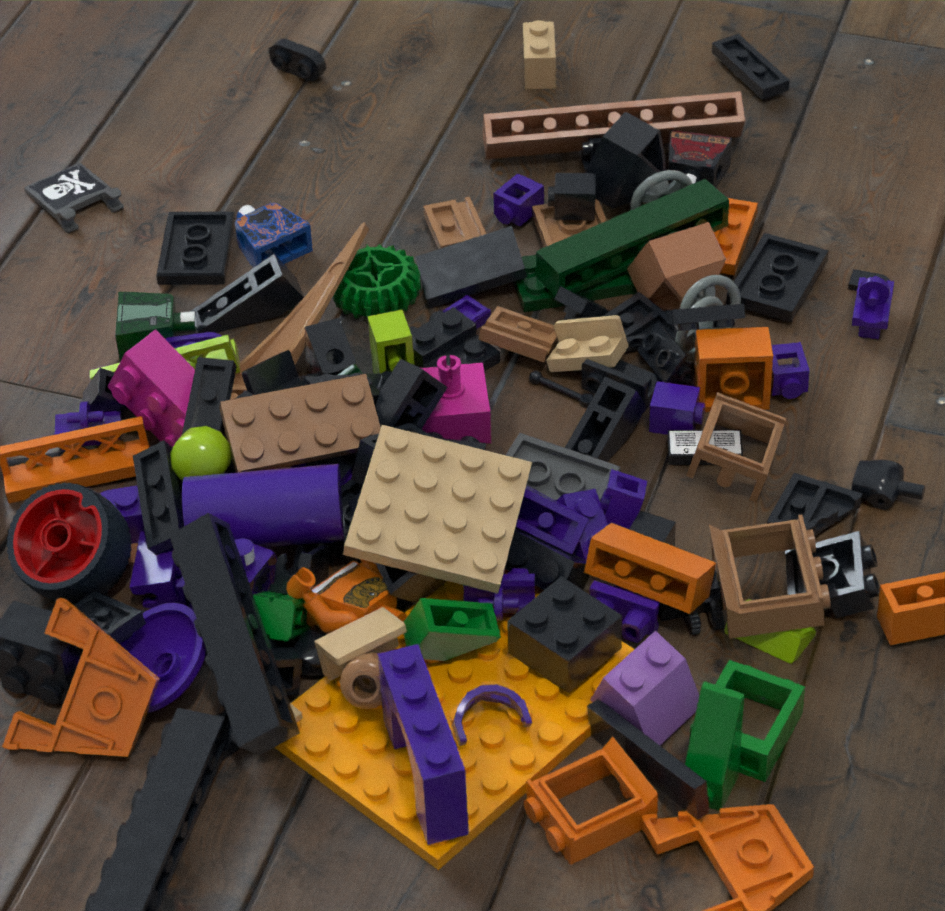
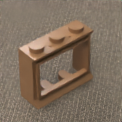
[709,515,830,639]

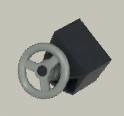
[586,112,692,210]

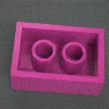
[107,329,195,447]

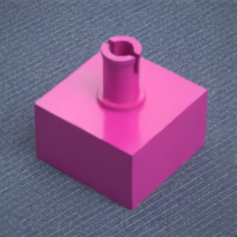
[421,355,492,444]

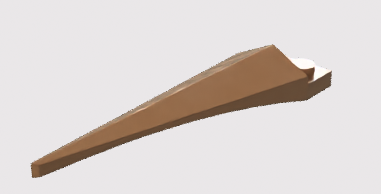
[230,222,369,400]

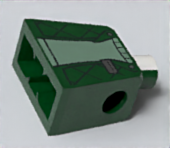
[115,291,197,361]

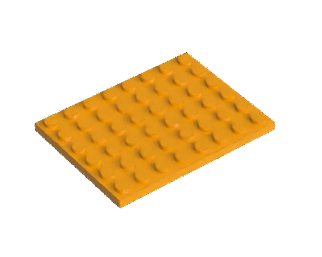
[274,569,635,870]

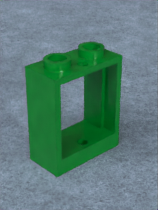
[689,660,805,782]

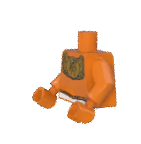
[286,557,407,634]

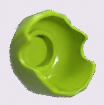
[170,426,232,482]

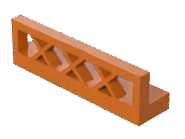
[0,416,150,503]

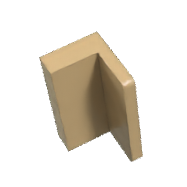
[314,607,407,680]

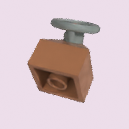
[627,222,741,328]

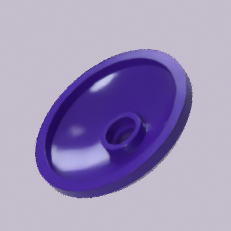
[119,603,206,713]

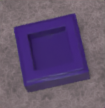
[443,295,491,329]

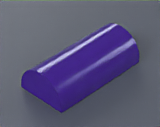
[182,464,345,548]

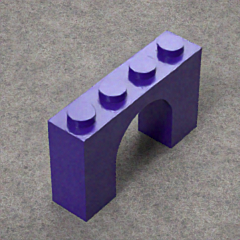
[378,644,469,845]

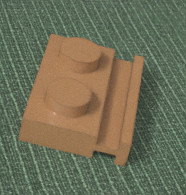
[423,197,486,249]
[478,306,558,362]

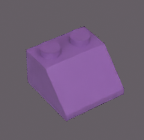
[590,631,699,746]

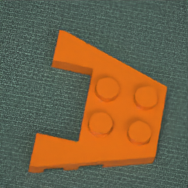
[2,598,160,757]
[641,804,814,911]

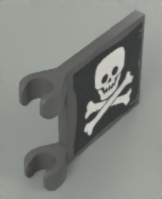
[24,162,124,233]

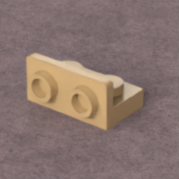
[546,315,629,372]

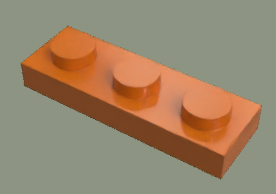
[714,198,758,275]

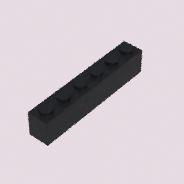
[169,513,300,755]
[85,708,229,911]

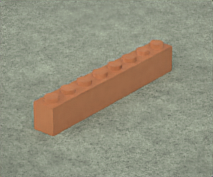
[482,91,745,160]

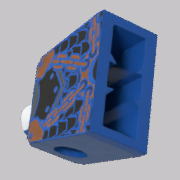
[235,203,313,268]

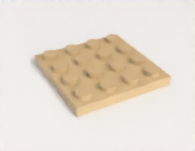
[343,425,532,593]

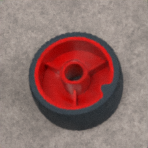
[7,482,132,604]

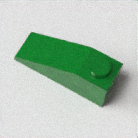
[685,681,744,811]

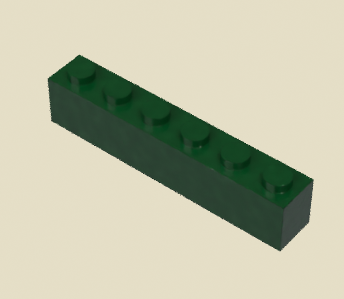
[536,179,729,296]

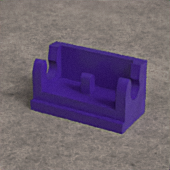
[130,531,182,608]

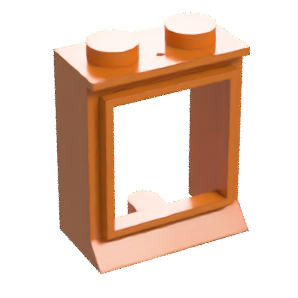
[524,737,658,865]

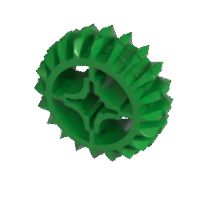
[332,243,421,319]

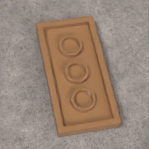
[219,374,381,472]

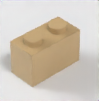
[523,20,556,89]

